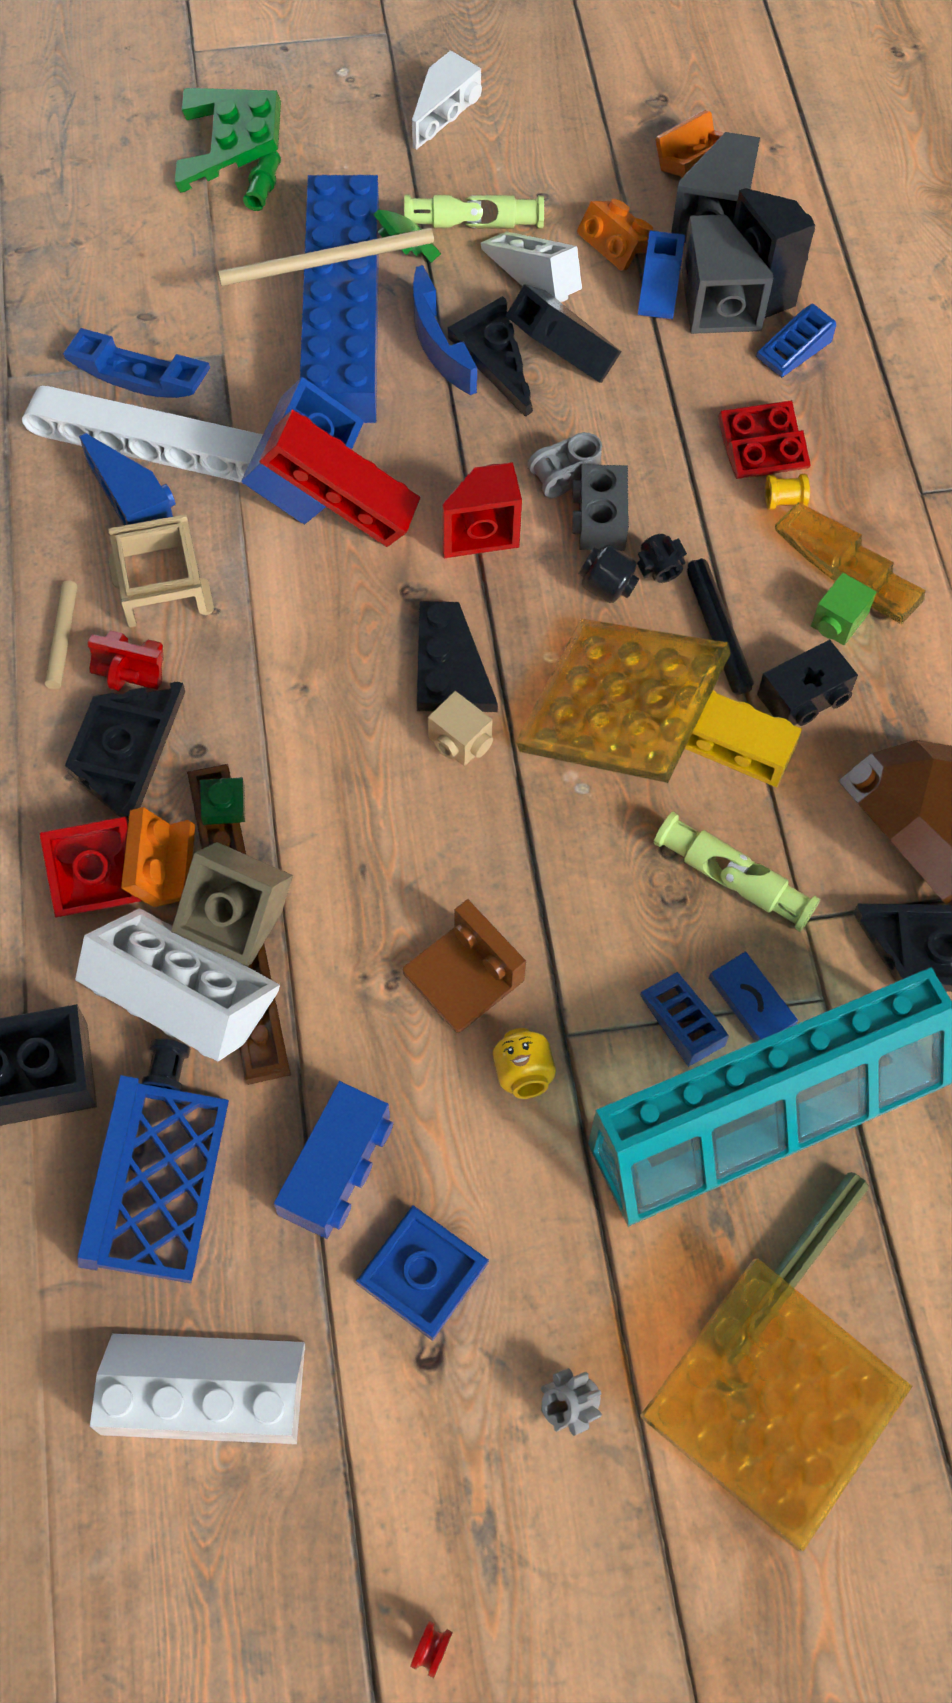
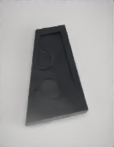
[417,601,498,712]

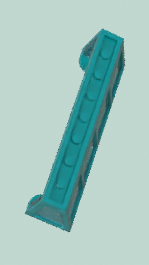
[588,967,952,1227]

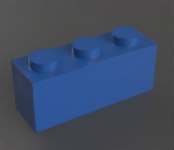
[274,1081,394,1239]

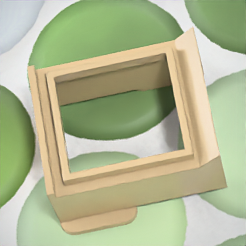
[108,514,214,628]

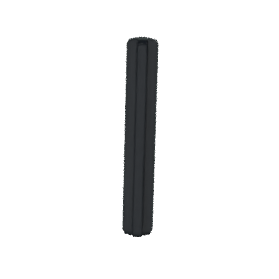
[686,558,754,695]

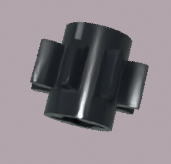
[637,534,687,583]

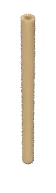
[218,228,434,286]

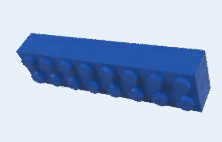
[300,175,379,423]

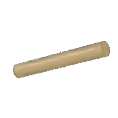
[45,581,78,689]

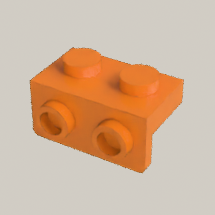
[655,110,724,178]
[577,199,653,271]

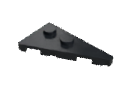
[448,296,533,417]

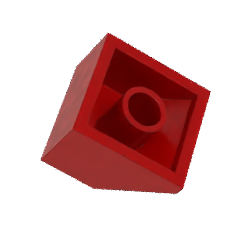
[442,462,522,558]

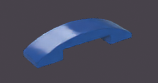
[413,265,477,395]
[63,328,210,398]

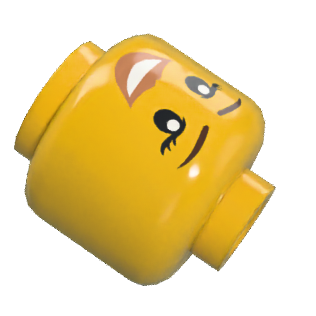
[493,1028,556,1099]

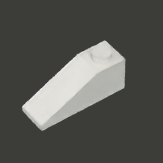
[481,231,582,302]

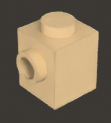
[428,691,493,766]

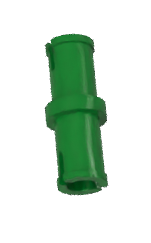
[243,151,281,211]

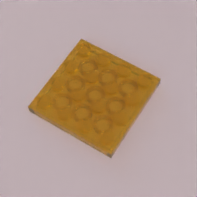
[515,618,731,783]
[639,1258,913,1551]

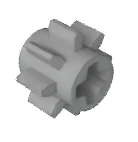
[541,1368,602,1436]

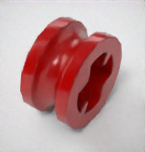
[410,1620,453,1678]

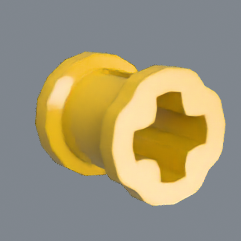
[765,474,810,510]

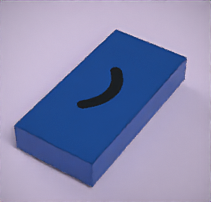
[708,951,798,1042]

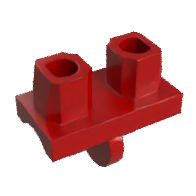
[88,630,164,691]

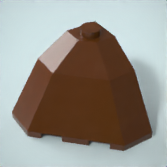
[838,740,952,904]

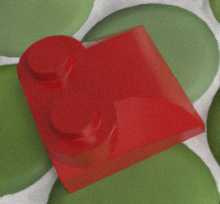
[39,817,142,918]

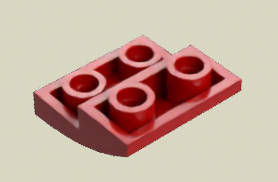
[718,400,811,479]

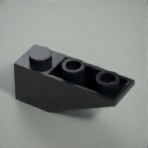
[506,284,622,383]

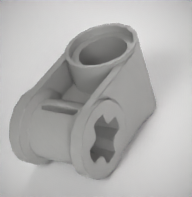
[527,432,602,498]

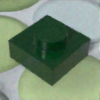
[200,777,245,825]

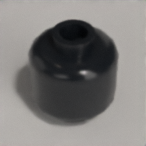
[578,545,639,603]

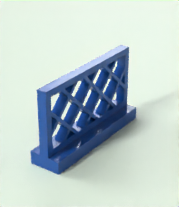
[77,1075,229,1284]

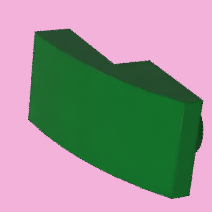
[373,210,441,263]

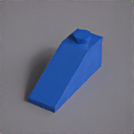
[79,433,176,526]

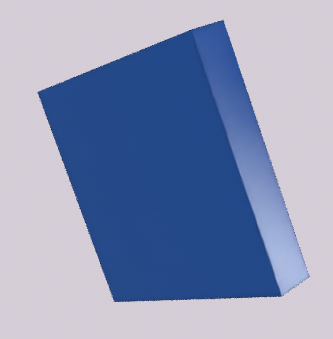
[356,1205,489,1341]

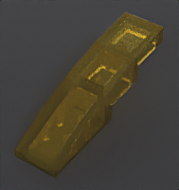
[775,502,926,625]

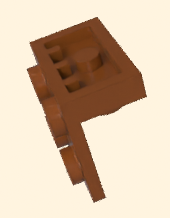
[403,899,526,1033]

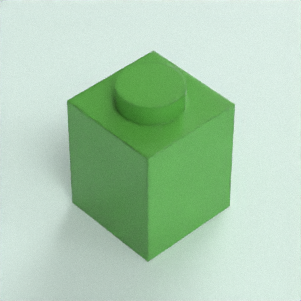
[811,572,877,646]

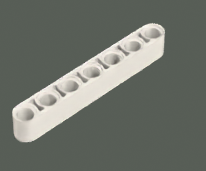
[22,386,263,482]

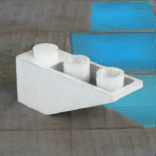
[412,50,482,150]

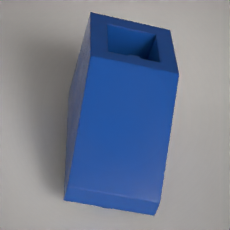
[638,230,685,319]

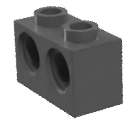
[572,464,629,551]

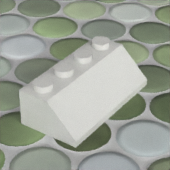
[75,908,280,1062]
[90,1333,305,1444]

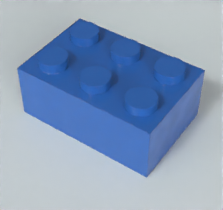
[241,376,364,525]

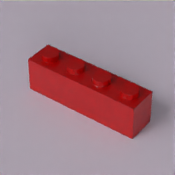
[259,409,421,547]

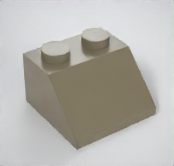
[171,842,293,966]

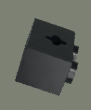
[757,639,858,726]

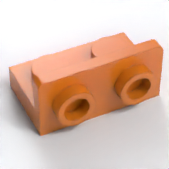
[121,807,195,907]

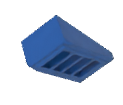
[756,303,836,378]
[640,972,729,1067]

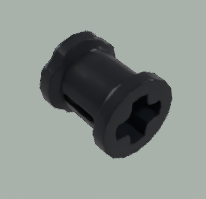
[142,1039,191,1091]

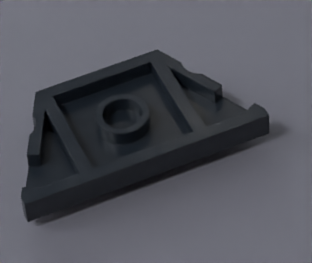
[65,682,185,823]
[854,903,952,992]

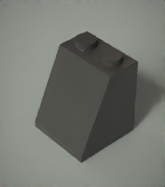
[671,132,760,243]
[681,215,773,334]

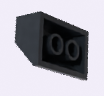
[733,188,815,318]

